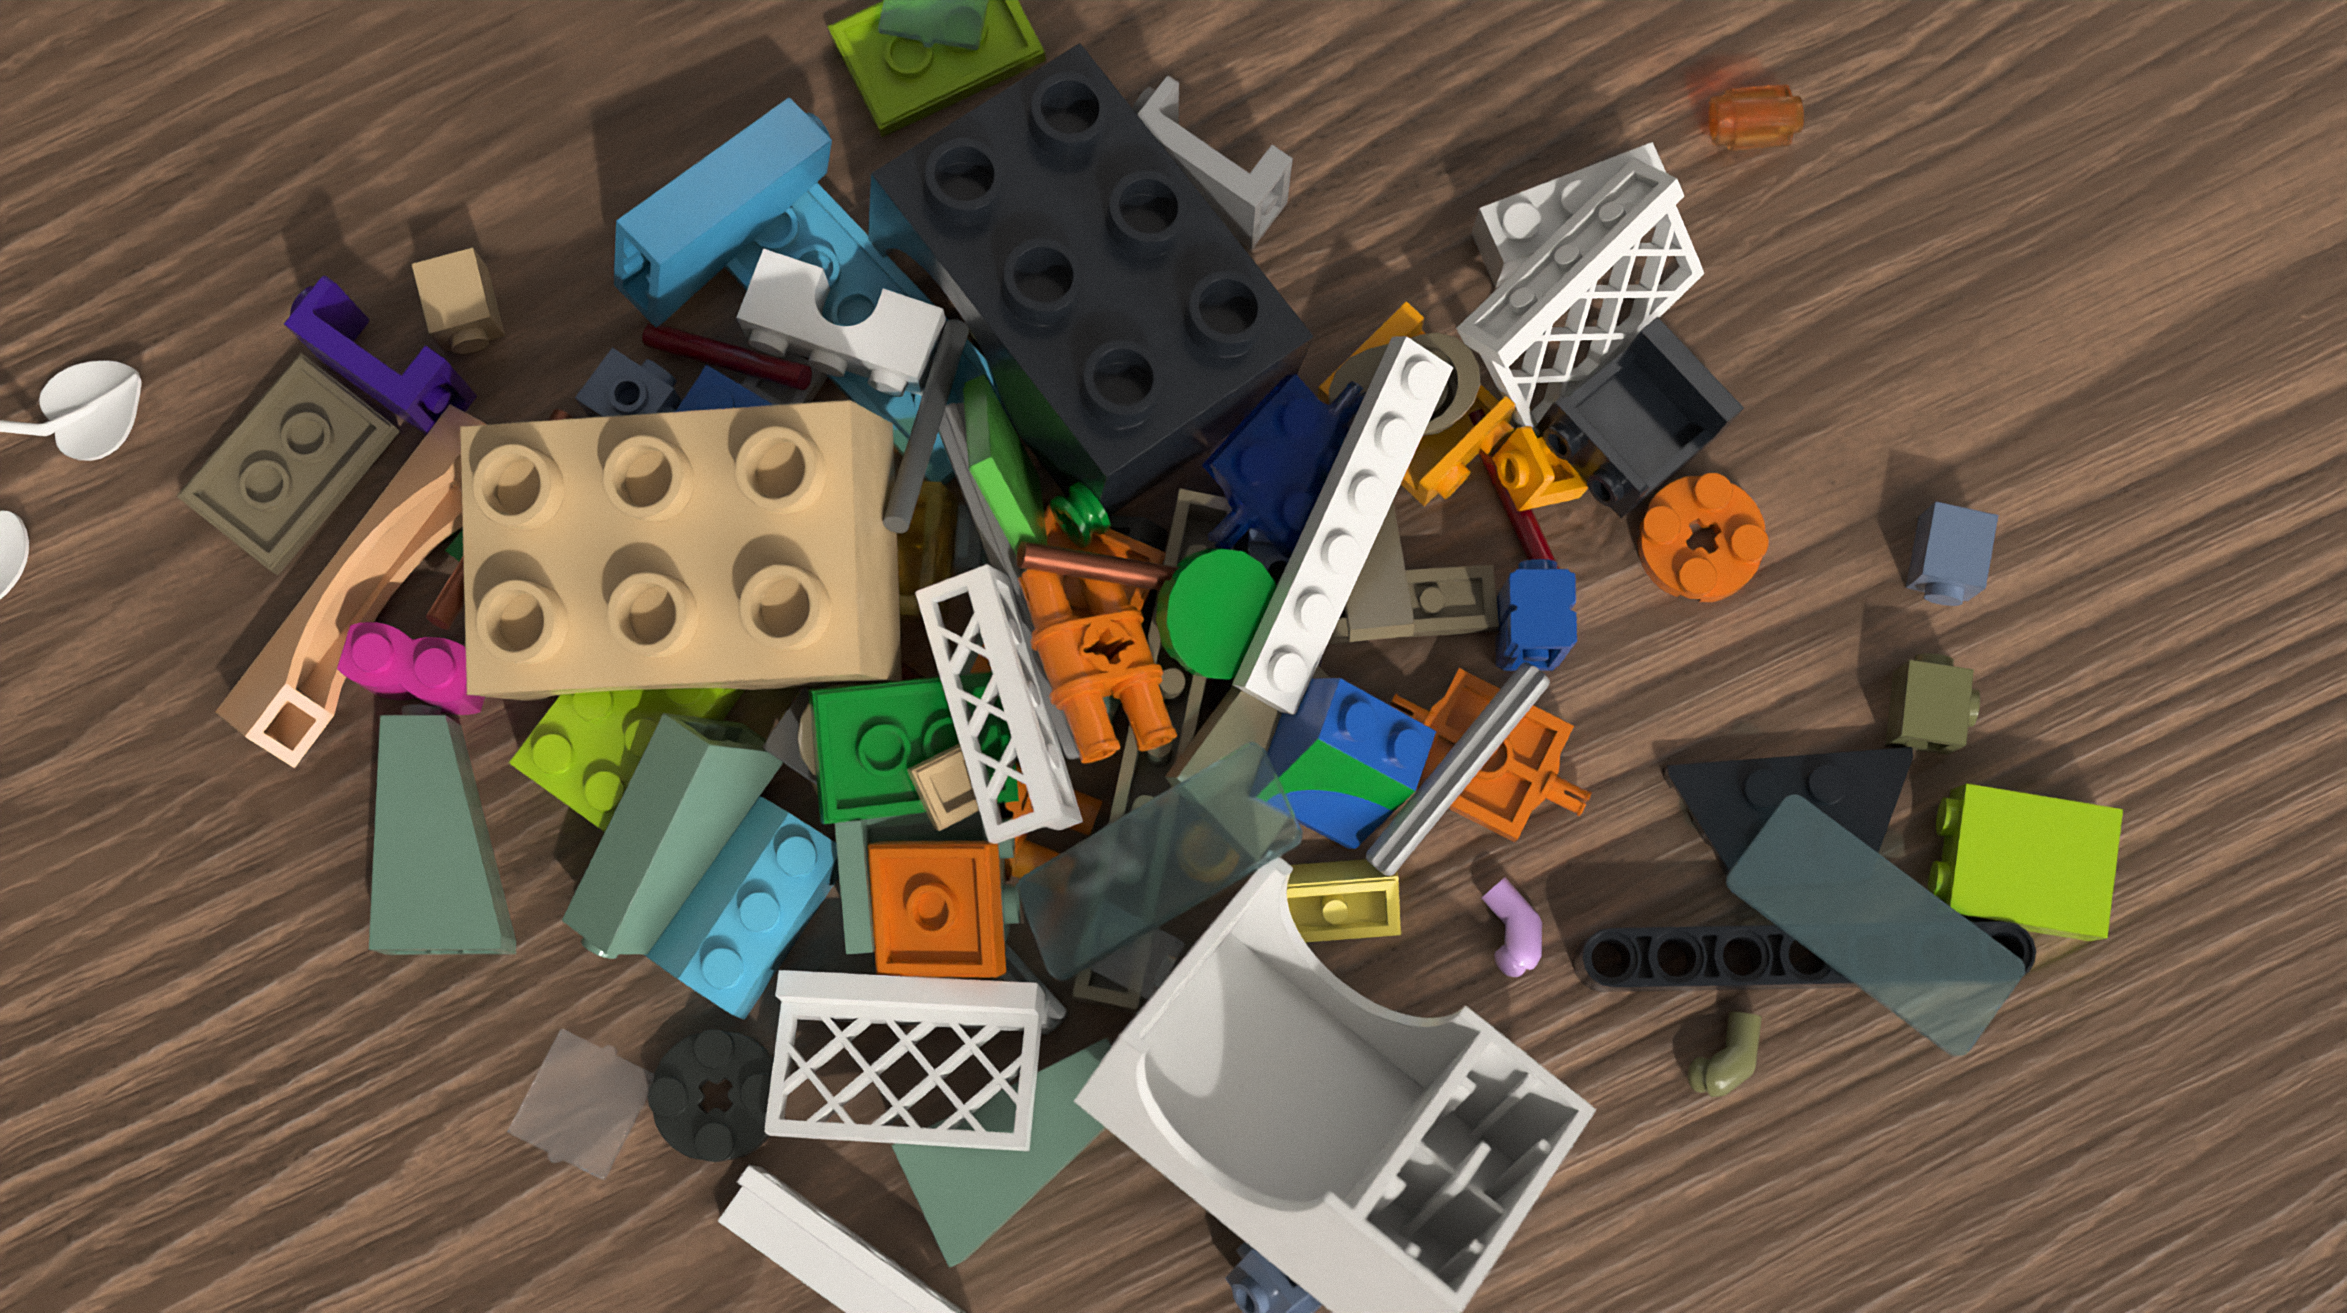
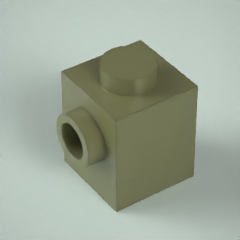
[1885,653,1980,755]

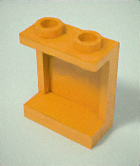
[1317,301,1516,507]

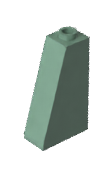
[369,705,516,955]
[562,713,783,959]
[891,1038,1112,1268]

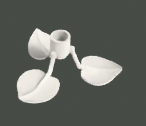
[0,361,141,599]

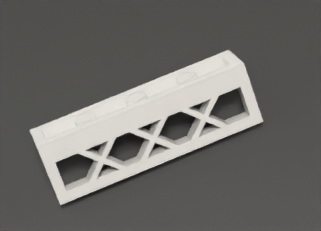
[915,565,1083,844]
[718,1165,967,1313]

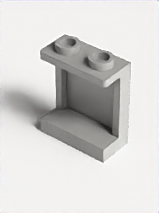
[1132,75,1293,250]

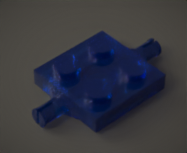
[1202,374,1366,558]

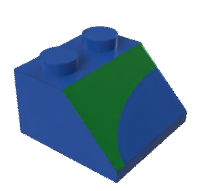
[1251,678,1436,849]

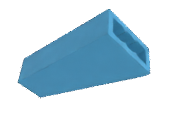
[614,97,832,327]

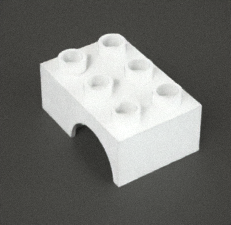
[1074,852,1596,1313]

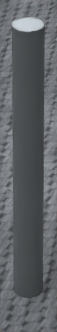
[883,319,969,533]

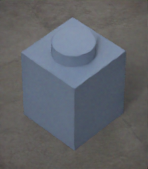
[1906,501,1999,606]

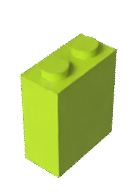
[1928,783,2123,941]

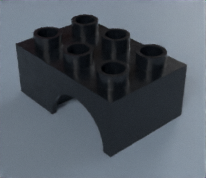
[868,43,1314,517]

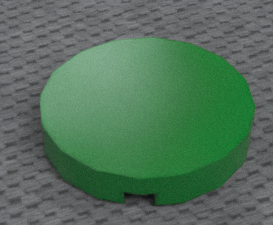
[1156,548,1277,679]

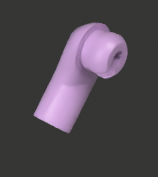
[1481,877,1542,977]

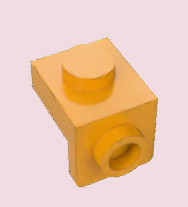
[1493,426,1588,512]

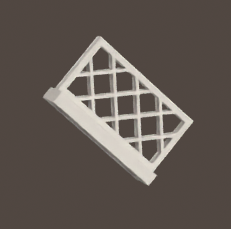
[1456,158,1704,437]
[764,970,1049,1151]

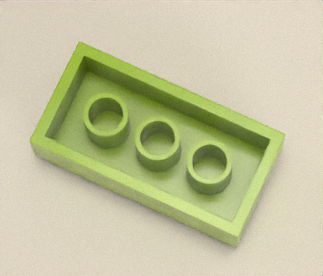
[509,688,746,832]

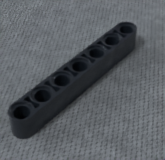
[1573,922,2036,992]

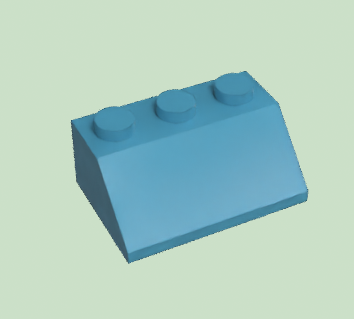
[643,796,839,1020]

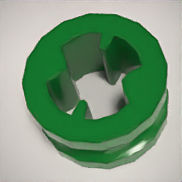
[1050,482,1111,548]

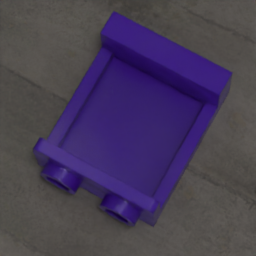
[284,275,477,435]

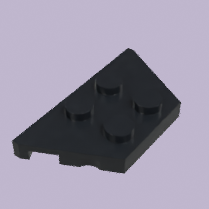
[1663,747,1914,891]

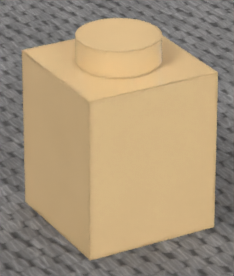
[412,248,505,354]

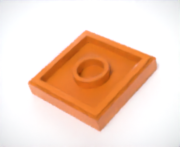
[868,841,1006,978]

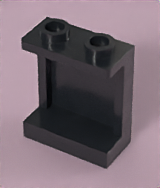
[1536,317,1744,519]

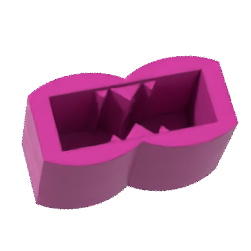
[337,622,485,715]

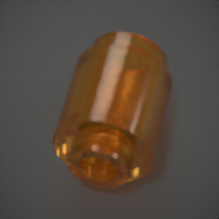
[1708,84,1804,151]

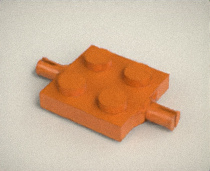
[1390,668,1592,842]

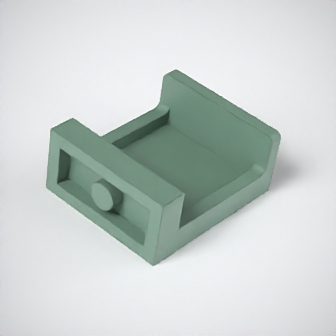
[835,803,1020,954]

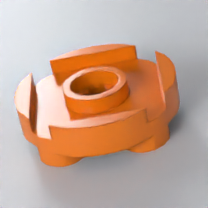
[1638,473,1769,602]

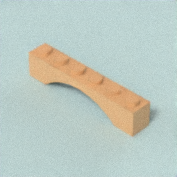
[215,404,487,768]

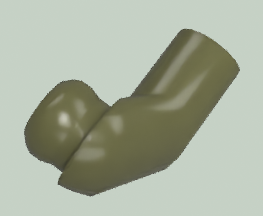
[1688,1012,1762,1097]

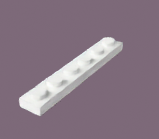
[1232,336,1453,715]

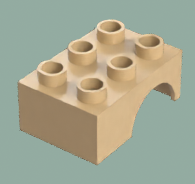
[460,400,902,701]

